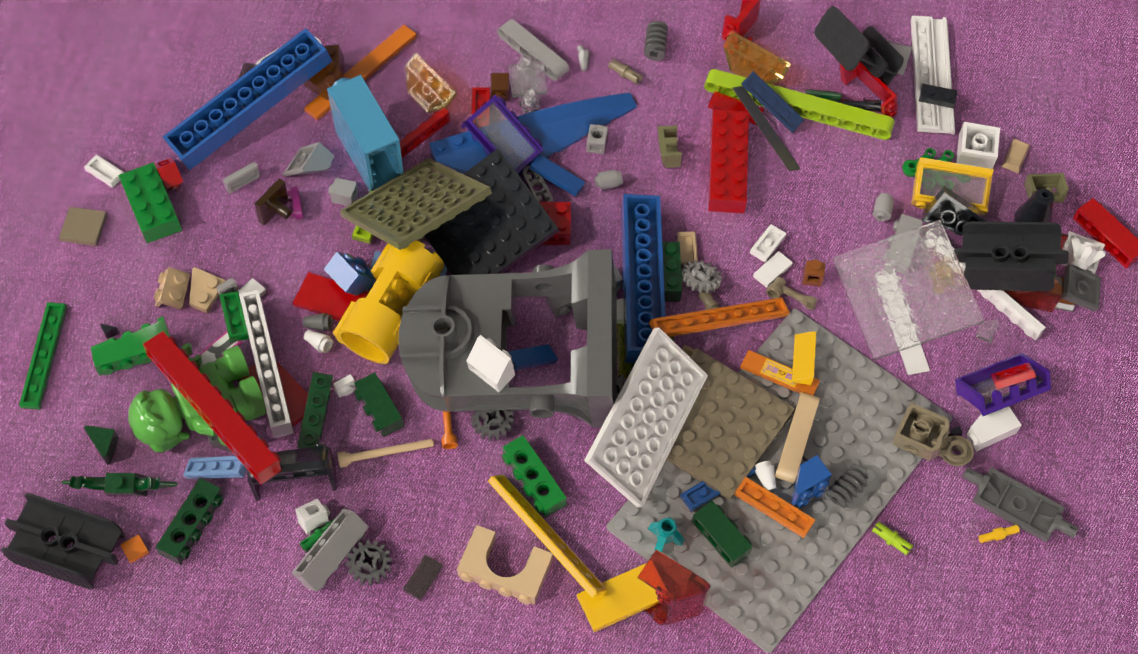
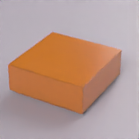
[120,534,149,563]

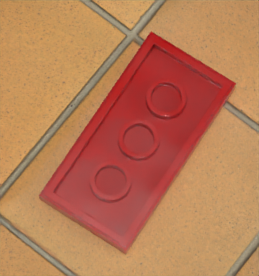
[293,272,369,321]
[239,361,308,427]

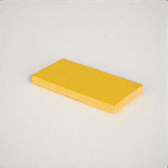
[576,561,670,633]

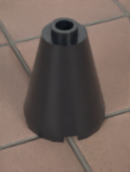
[1014,189,1054,223]

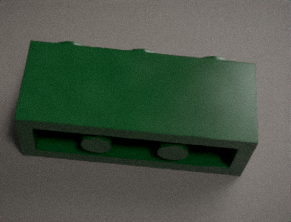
[662,242,682,302]
[353,372,404,437]
[692,501,752,568]

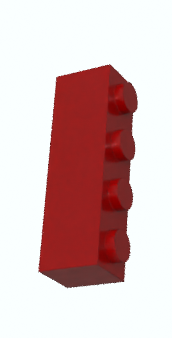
[1073,198,1138,269]

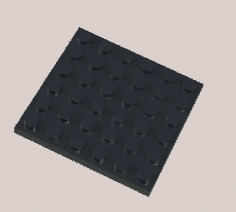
[425,148,560,275]

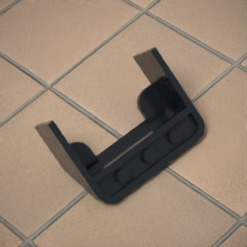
[247,444,337,501]

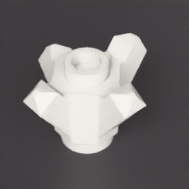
[1071,237,1106,271]

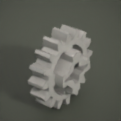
[681,260,722,294]

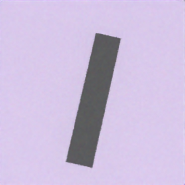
[732,86,800,172]

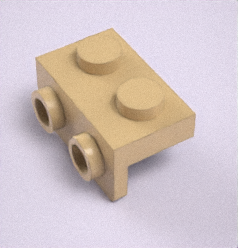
[154,267,190,310]

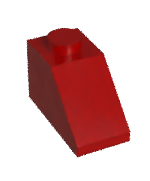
[155,157,183,190]

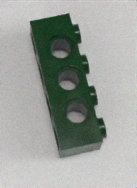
[297,372,333,449]
[155,478,224,565]

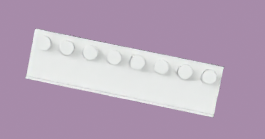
[911,16,955,135]

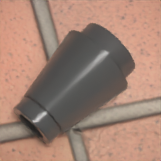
[303,313,333,332]

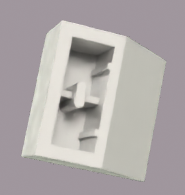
[467,335,515,392]

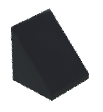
[100,324,119,339]

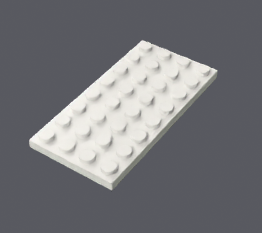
[584,328,708,507]

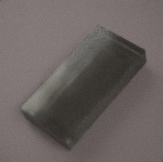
[403,555,443,601]

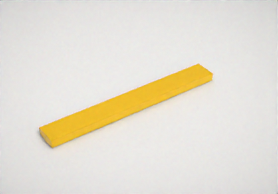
[488,475,607,598]

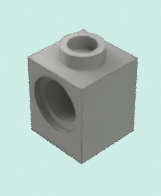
[586,124,608,155]

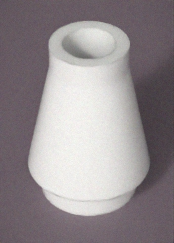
[304,330,333,353]
[755,461,777,491]

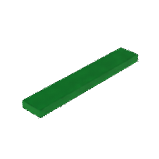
[19,302,68,410]

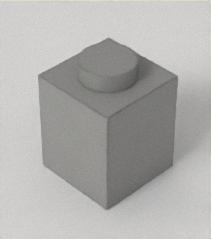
[328,178,359,206]

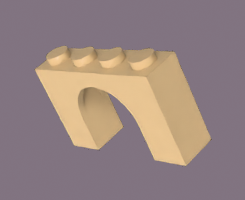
[457,525,553,605]

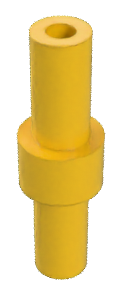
[978,525,1020,543]

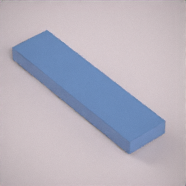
[183,456,247,479]

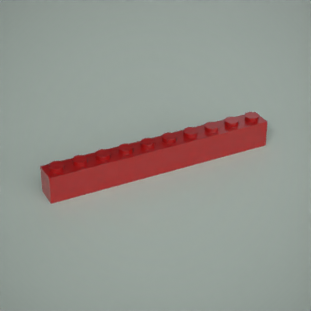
[143,331,282,485]

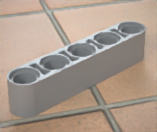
[497,19,569,81]

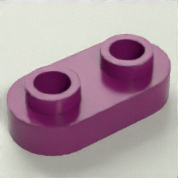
[287,186,303,220]

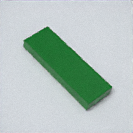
[219,291,249,342]

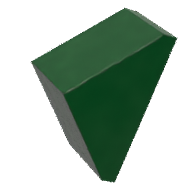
[83,425,119,465]

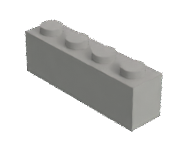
[292,509,368,592]

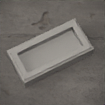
[223,162,260,194]

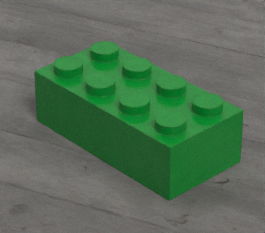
[118,162,182,244]

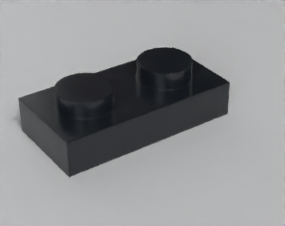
[919,83,958,109]

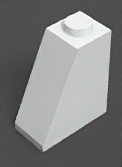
[966,396,1022,452]

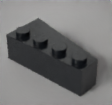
[921,186,997,236]

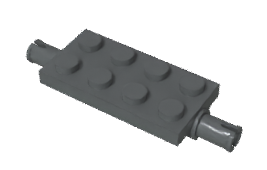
[962,466,1079,542]

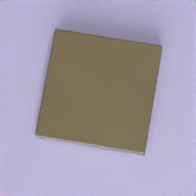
[59,207,107,246]

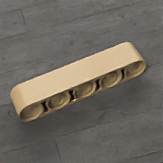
[775,392,820,484]

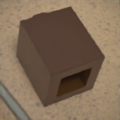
[491,73,509,101]

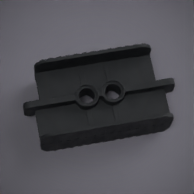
[814,6,904,86]
[953,221,1069,291]
[1,493,125,589]

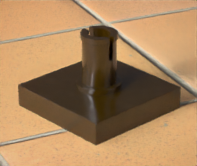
[254,178,293,226]

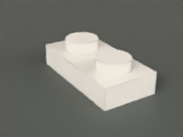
[750,224,786,263]

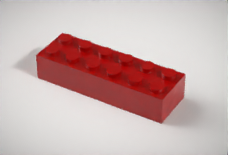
[708,109,749,214]

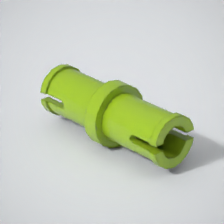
[872,521,914,556]

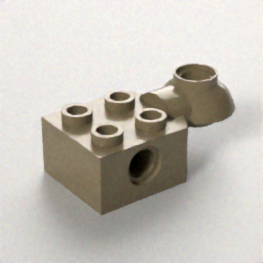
[892,402,974,467]

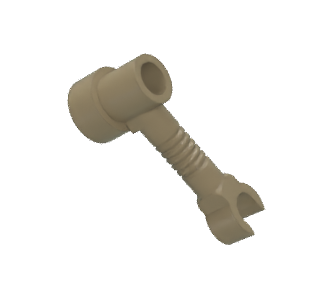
[766,277,817,310]

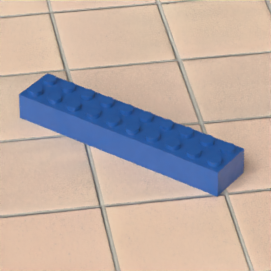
[163,28,332,171]
[621,194,665,363]

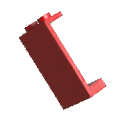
[840,62,898,118]

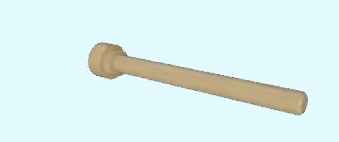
[337,439,434,468]

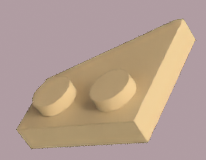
[189,267,226,314]

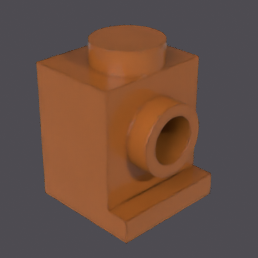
[802,259,825,287]

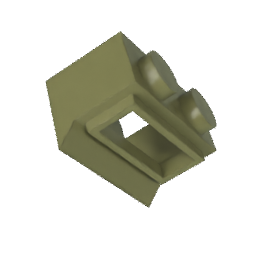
[657,125,682,168]
[1024,173,1069,203]

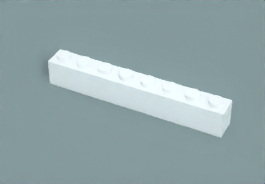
[239,290,294,438]

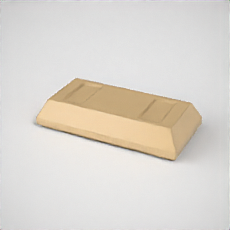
[1002,139,1030,174]
[677,232,698,265]

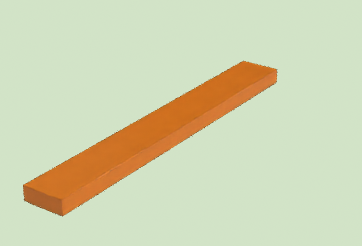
[304,25,417,121]
[649,297,790,337]

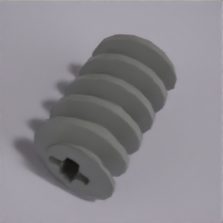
[644,21,668,61]
[826,464,868,508]

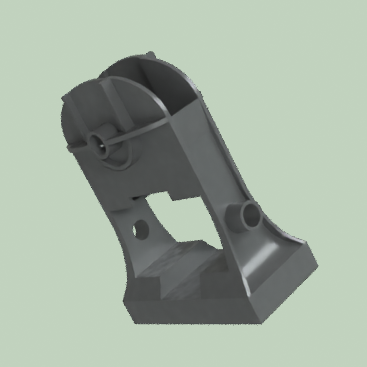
[399,249,617,428]

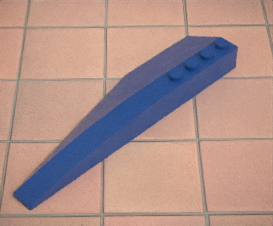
[429,92,637,175]

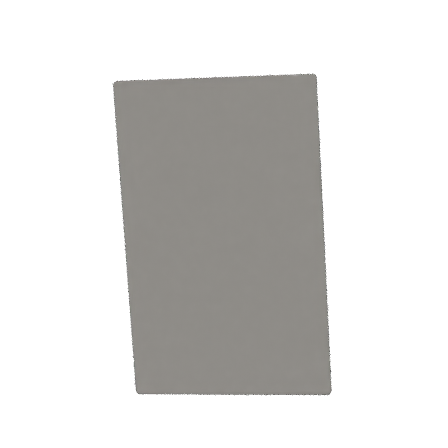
[607,309,952,653]

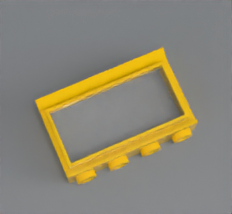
[911,157,994,214]

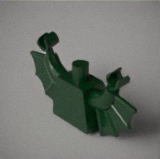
[61,472,178,497]

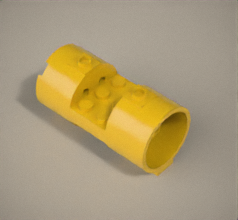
[333,240,444,364]

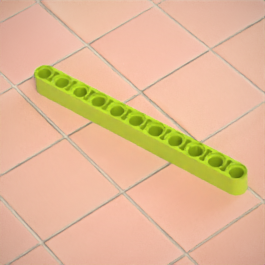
[704,69,895,140]

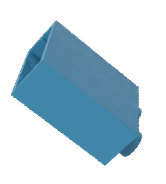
[327,75,404,191]

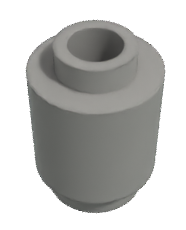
[595,170,623,190]
[873,193,894,221]

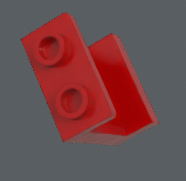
[722,0,761,46]

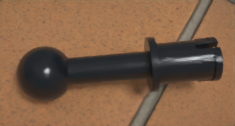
[831,97,881,111]

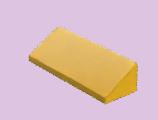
[792,331,816,385]

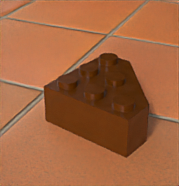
[303,44,344,100]

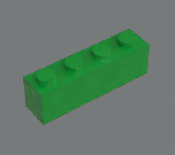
[90,316,172,376]

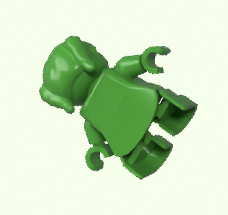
[128,343,266,453]

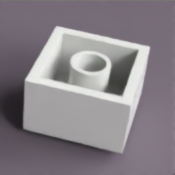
[956,122,1000,169]

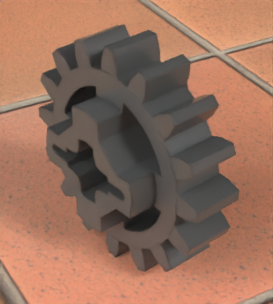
[471,410,514,441]
[346,540,392,586]

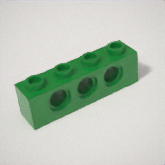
[502,435,567,517]

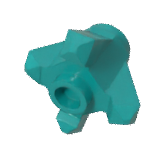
[648,517,685,553]

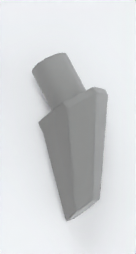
[577,45,590,72]

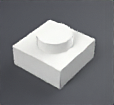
[333,374,355,398]

